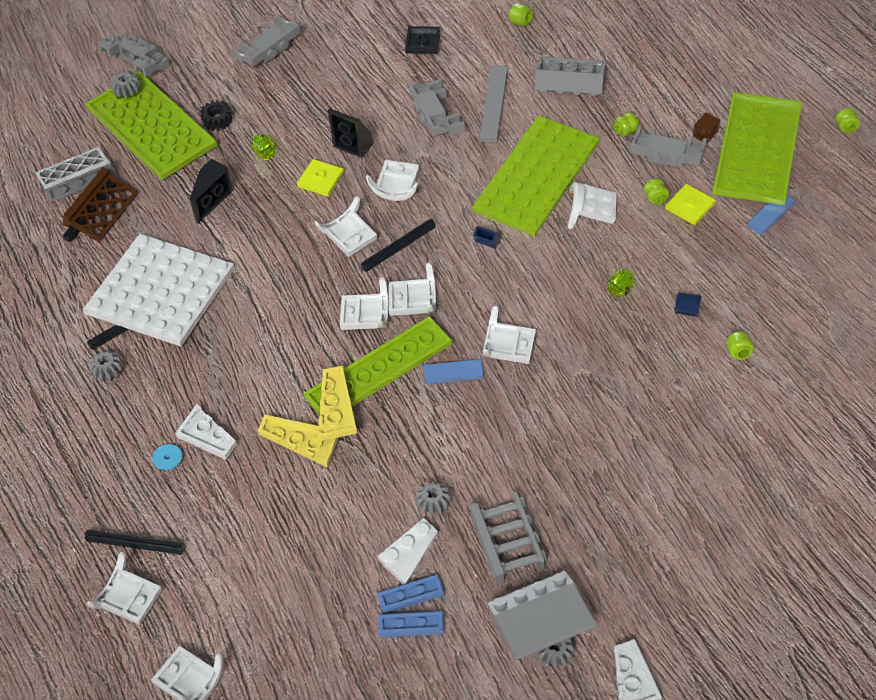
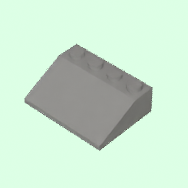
[534,56,606,96]
[487,571,596,660]

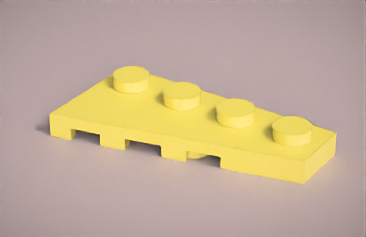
[317,366,357,442]
[258,414,339,467]

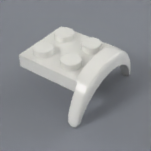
[366,160,420,201]
[567,182,616,229]
[315,196,377,257]
[389,263,436,316]
[340,278,389,330]
[482,306,536,364]
[87,552,162,625]
[151,646,223,700]

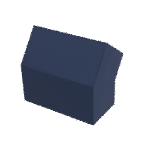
[473,226,501,249]
[674,292,701,317]

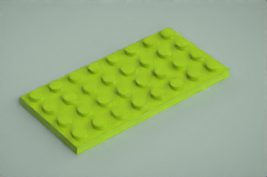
[85,71,217,181]
[712,92,802,205]
[472,115,600,237]

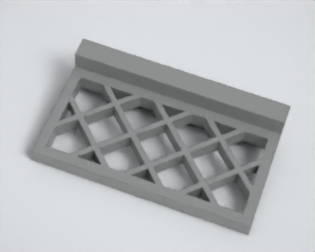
[35,147,115,203]

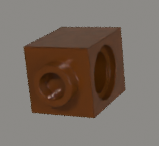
[693,112,720,144]

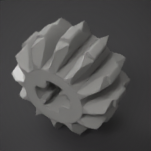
[110,71,140,98]
[89,349,122,382]
[415,480,450,516]
[536,638,574,670]

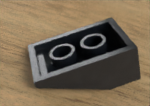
[328,108,373,158]
[190,159,233,224]

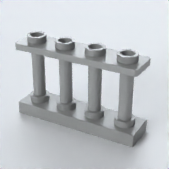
[469,491,547,585]

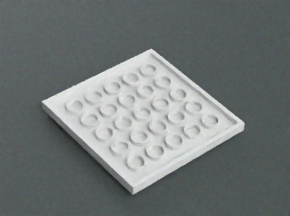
[83,234,235,347]

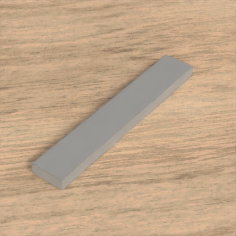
[480,65,508,143]

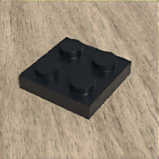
[405,26,441,54]

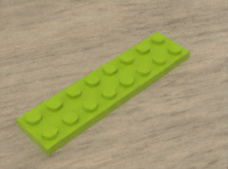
[303,316,452,416]

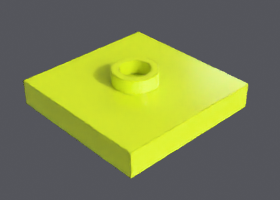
[297,159,344,197]
[665,184,716,225]

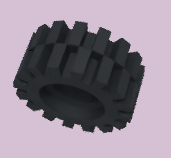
[200,100,233,131]

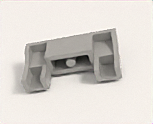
[231,16,301,67]
[98,33,170,77]
[408,79,465,136]
[630,126,707,168]

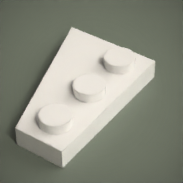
[175,404,237,460]
[377,518,438,585]
[614,639,662,700]

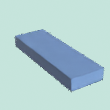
[747,195,795,235]
[424,359,483,384]
[377,574,444,614]
[378,611,444,638]

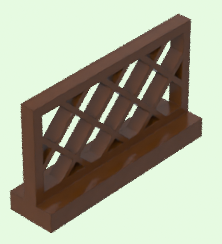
[63,167,138,242]

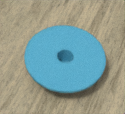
[152,444,182,470]

